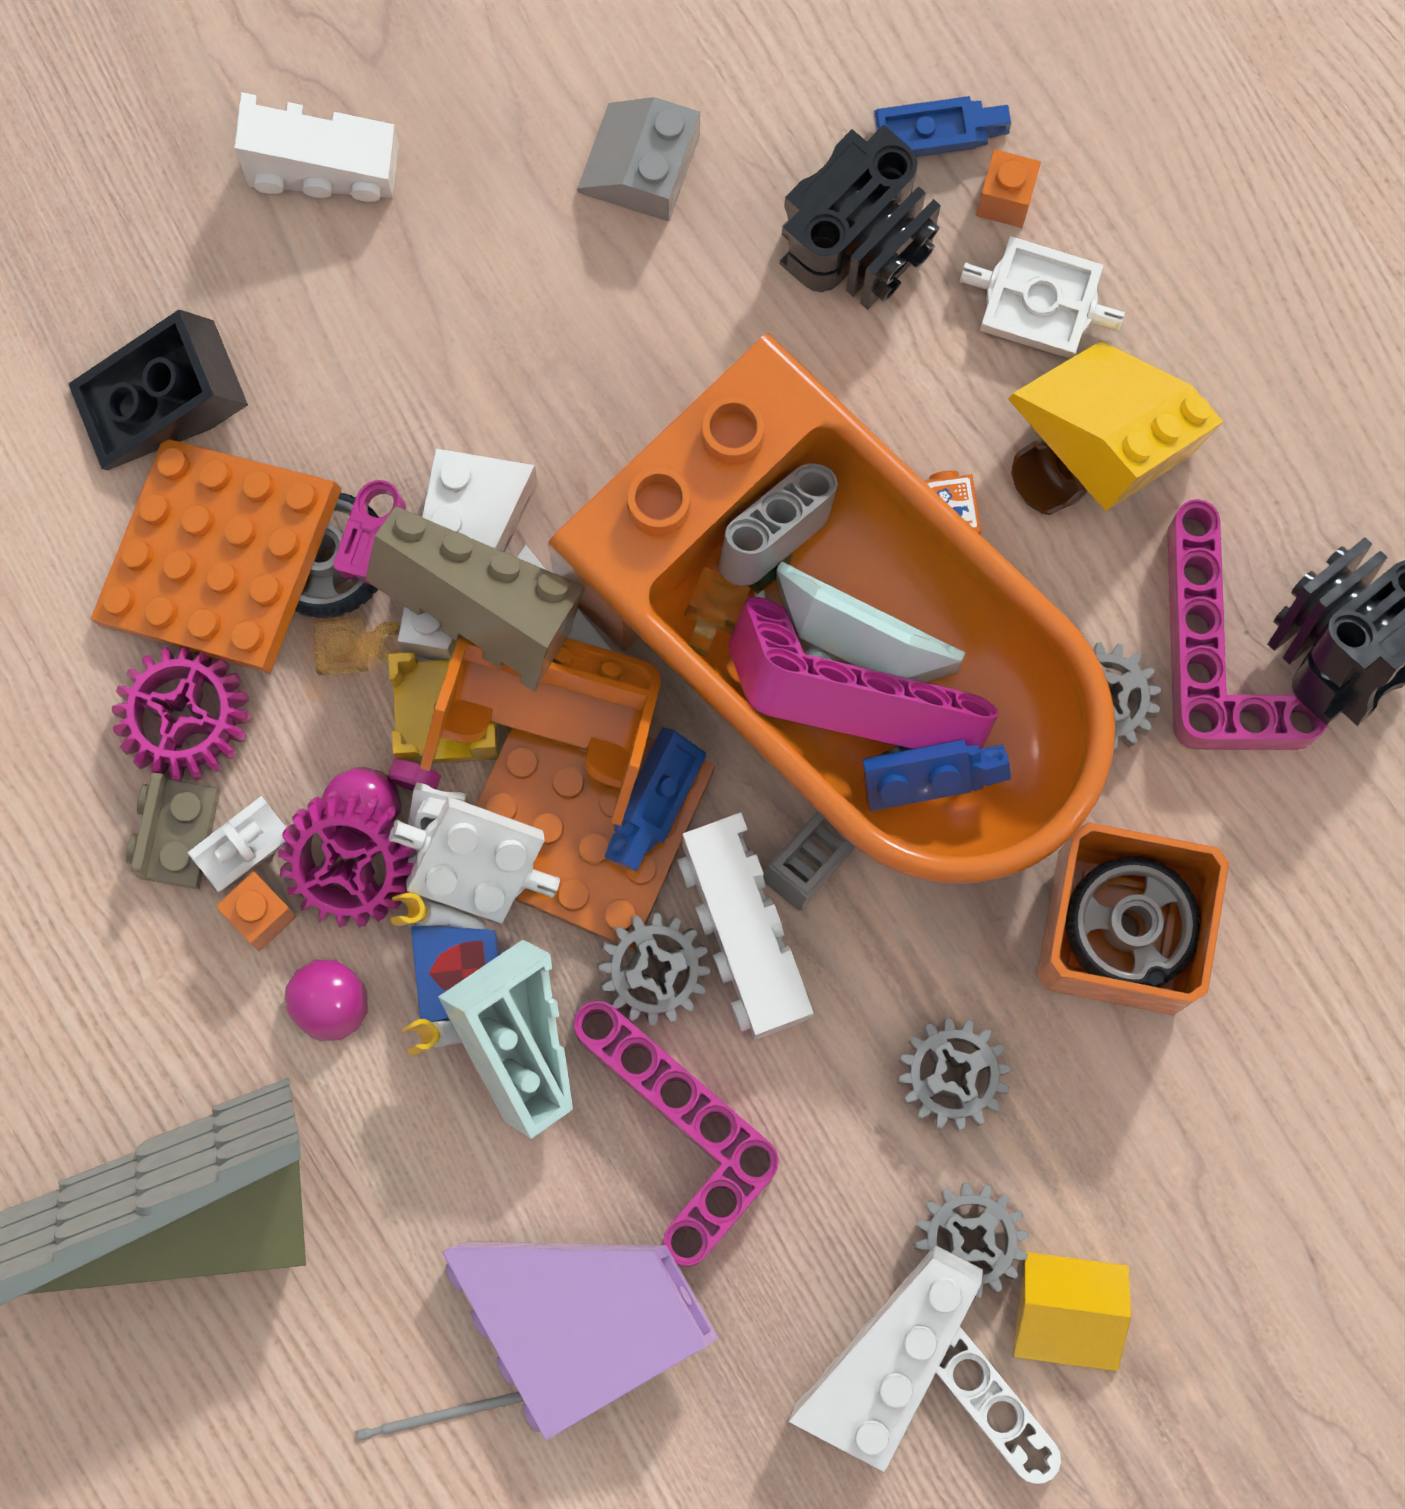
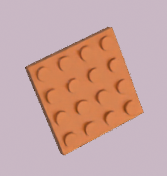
[90,439,342,674]
[475,728,715,952]

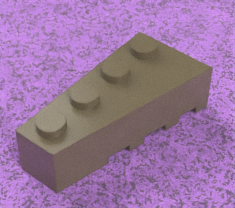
[365,506,584,692]

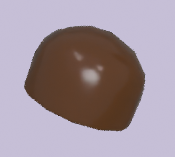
[1011,438,1087,515]

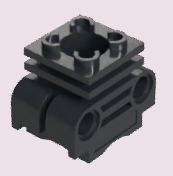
[779,124,941,310]
[1267,537,1405,726]

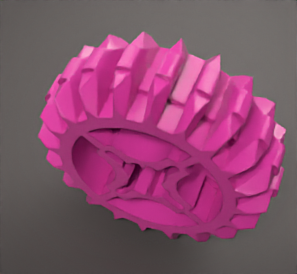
[112,646,251,782]
[278,790,416,928]

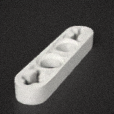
[935,1327,1061,1484]

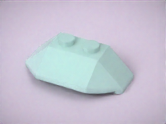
[776,561,965,682]

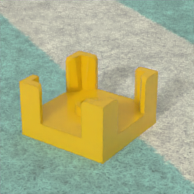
[388,653,499,764]

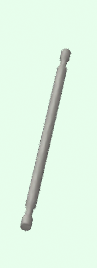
[356,1392,524,1441]

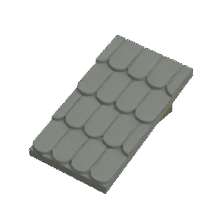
[0,1078,306,1306]

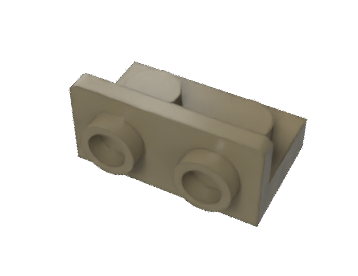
[126,772,220,890]

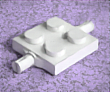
[959,236,1125,359]
[389,796,560,924]

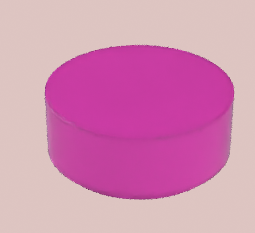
[387,759,441,791]

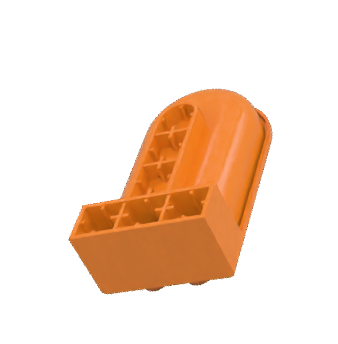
[548,333,1115,884]

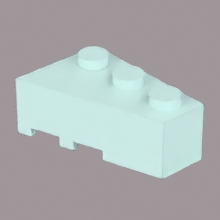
[438,940,573,1139]

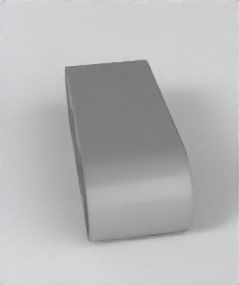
[718,463,838,586]

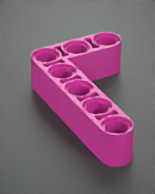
[1167,499,1328,750]
[728,597,998,749]
[574,1001,779,1267]

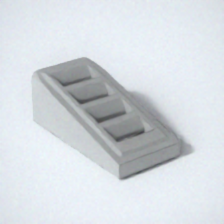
[763,811,855,910]

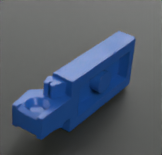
[873,96,1011,157]
[604,727,707,871]
[862,739,1011,811]

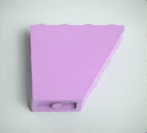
[442,1241,719,1440]

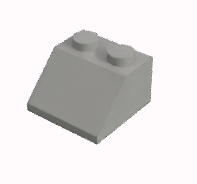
[577,97,700,221]

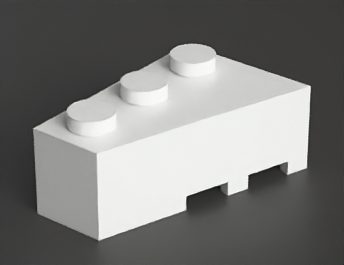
[234,92,399,202]

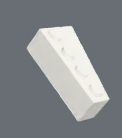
[397,449,538,661]
[677,812,814,1040]
[789,1245,983,1472]

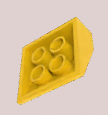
[1008,341,1224,512]

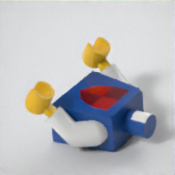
[390,892,502,1056]

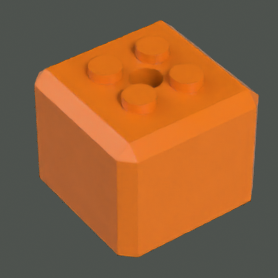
[1037,822,1229,1015]

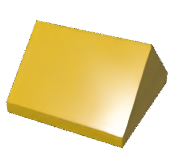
[1012,1252,1131,1371]

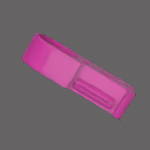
[333,480,406,585]

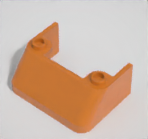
[420,636,661,826]

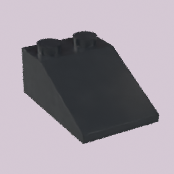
[68,309,248,470]

